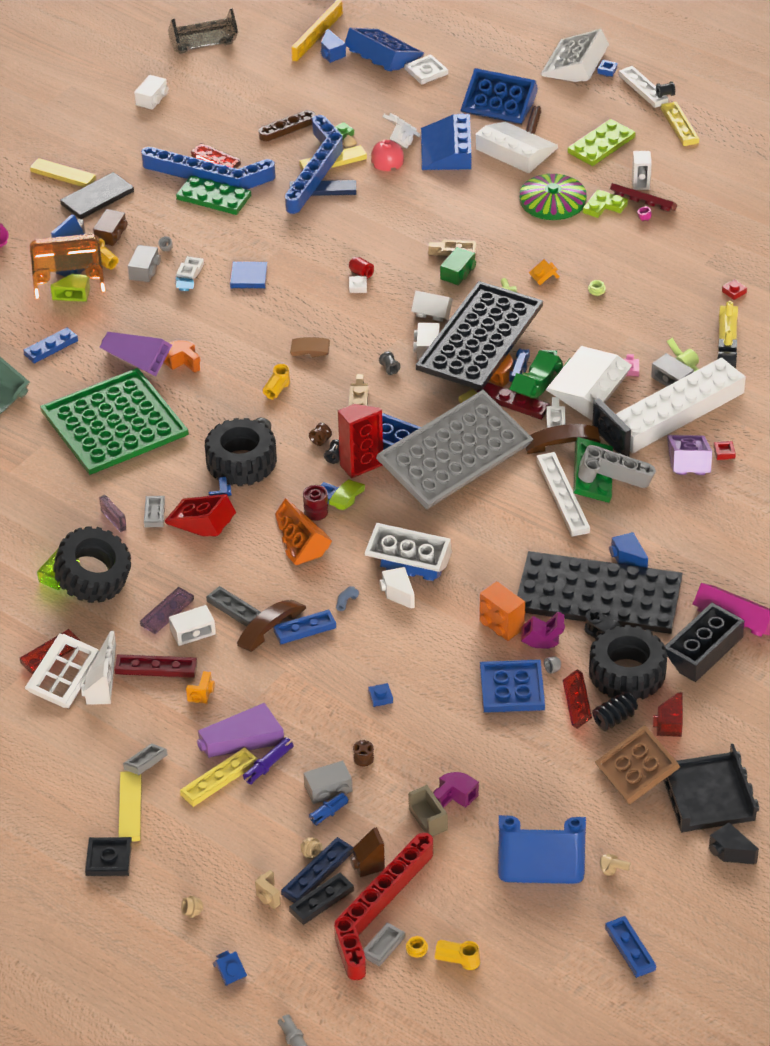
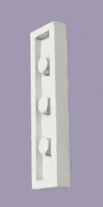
[619,66,668,108]

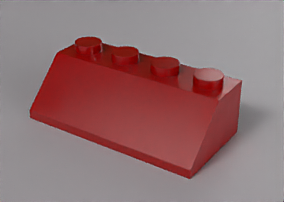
[338,404,383,479]

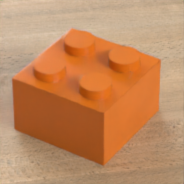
[480,581,525,641]

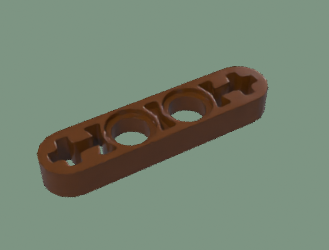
[259,110,315,141]

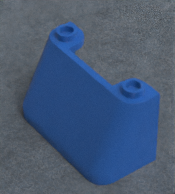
[498,815,586,884]

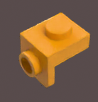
[528,259,560,285]
[186,671,215,704]

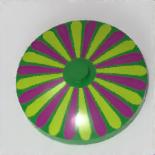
[519,174,587,220]

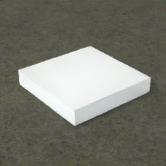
[404,55,448,85]

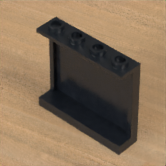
[663,743,759,833]

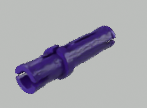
[243,737,294,784]

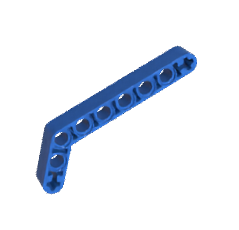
[285,115,343,214]
[141,147,276,190]

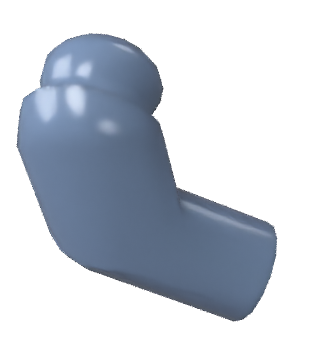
[336,586,359,611]

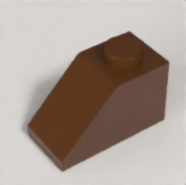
[351,827,385,877]

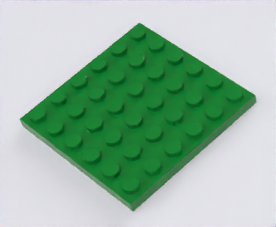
[40,368,189,475]

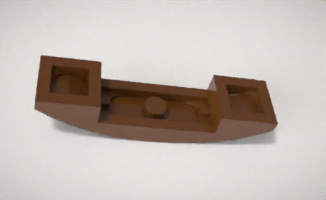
[526,424,601,454]
[237,600,306,652]

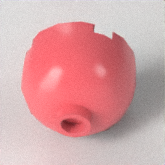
[371,140,404,171]

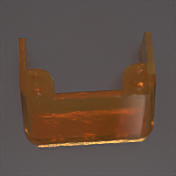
[30,234,105,298]

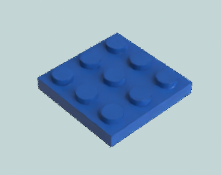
[480,659,545,713]

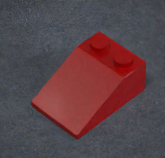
[165,494,236,537]

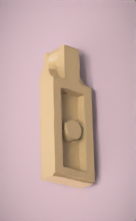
[428,240,476,257]
[348,374,369,406]

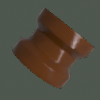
[309,422,332,446]
[353,740,374,767]

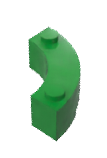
[510,350,563,398]

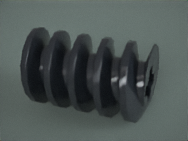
[592,691,638,731]

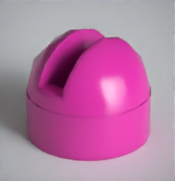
[637,206,652,221]

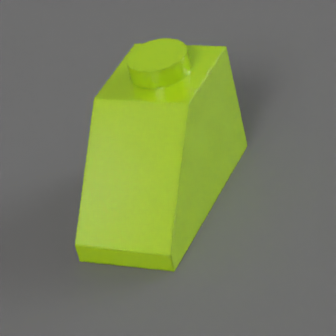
[51,274,90,302]

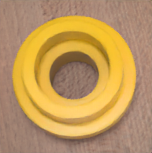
[406,936,428,957]

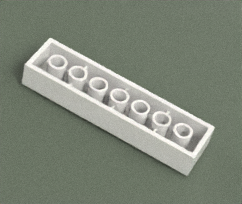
[616,358,746,454]

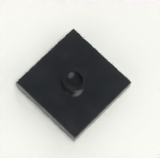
[85,837,132,876]

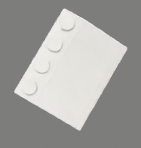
[541,29,609,82]
[476,122,558,173]
[546,346,632,421]

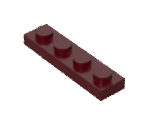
[610,183,678,212]
[476,383,550,420]
[114,654,197,678]

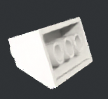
[365,523,452,572]

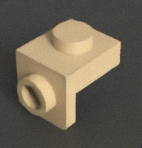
[255,870,281,909]

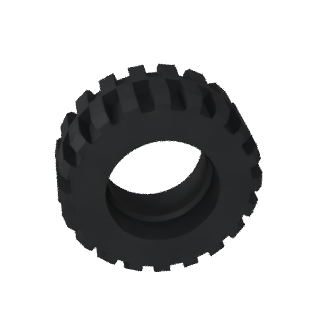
[205,418,277,486]
[53,526,131,603]
[589,625,667,701]

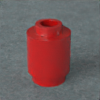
[349,257,374,279]

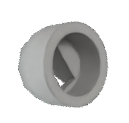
[158,236,173,252]
[544,657,561,674]

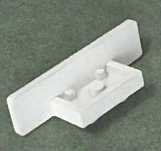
[383,113,420,149]

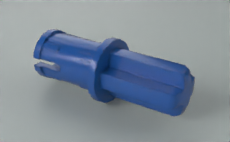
[309,793,348,826]

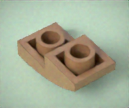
[290,337,330,358]

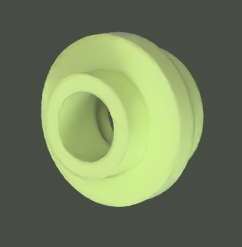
[588,280,606,296]

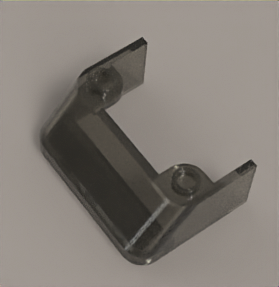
[168,8,238,54]

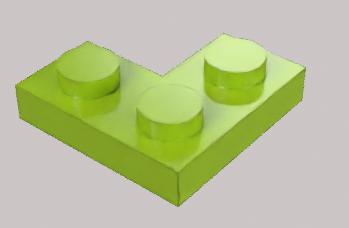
[583,190,628,218]

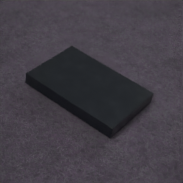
[592,398,631,457]

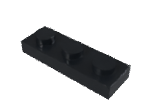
[289,872,354,925]

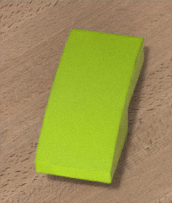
[329,479,365,510]

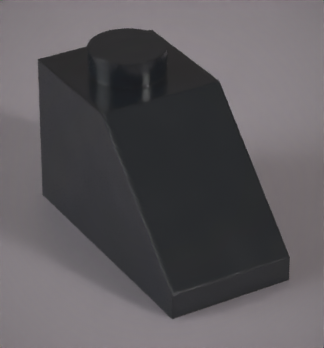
[709,823,759,864]

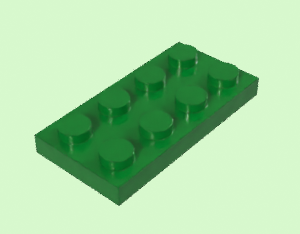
[176,175,251,215]
[573,437,613,503]

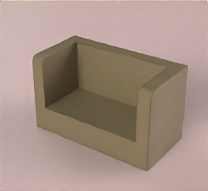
[408,785,448,837]

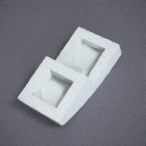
[176,256,204,279]

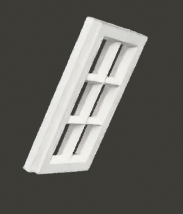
[25,633,99,709]

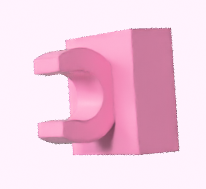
[624,354,639,376]

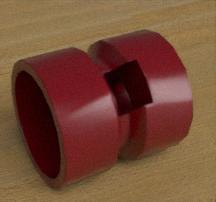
[303,485,328,521]

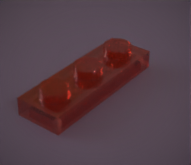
[191,143,241,168]
[20,629,80,674]
[563,669,592,729]

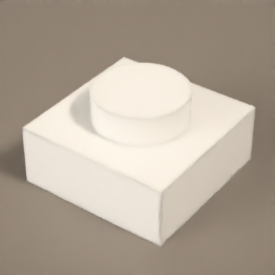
[349,276,367,293]

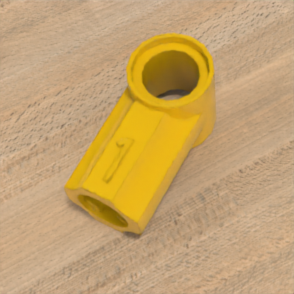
[89,238,119,270]
[263,364,290,400]
[435,940,480,970]

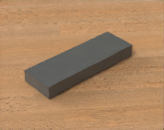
[206,586,261,627]

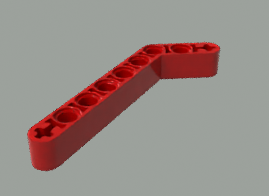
[334,833,434,980]

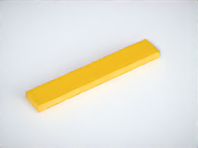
[291,0,343,62]

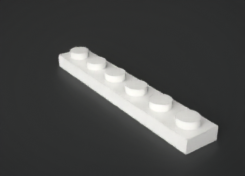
[536,452,590,537]

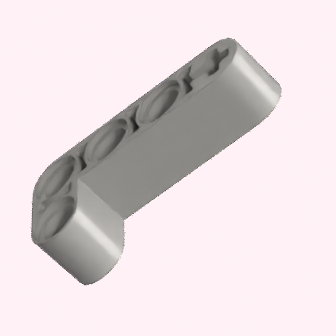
[578,445,656,488]

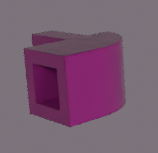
[521,612,565,649]
[433,772,479,808]

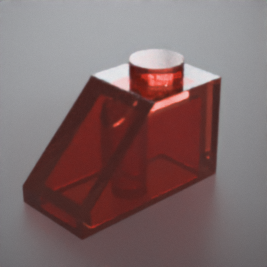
[653,692,683,737]

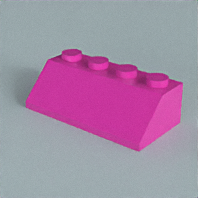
[692,583,770,637]

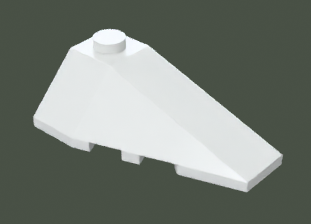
[81,631,116,705]

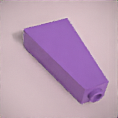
[99,332,172,377]
[197,703,284,758]

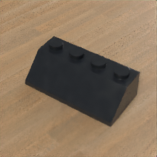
[665,603,744,682]

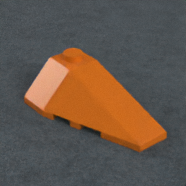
[275,498,332,565]

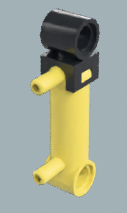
[718,301,738,369]

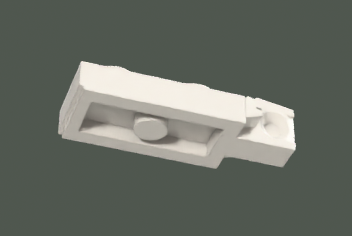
[546,397,566,428]

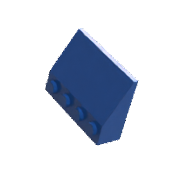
[345,28,424,71]
[460,68,538,124]
[421,113,472,170]

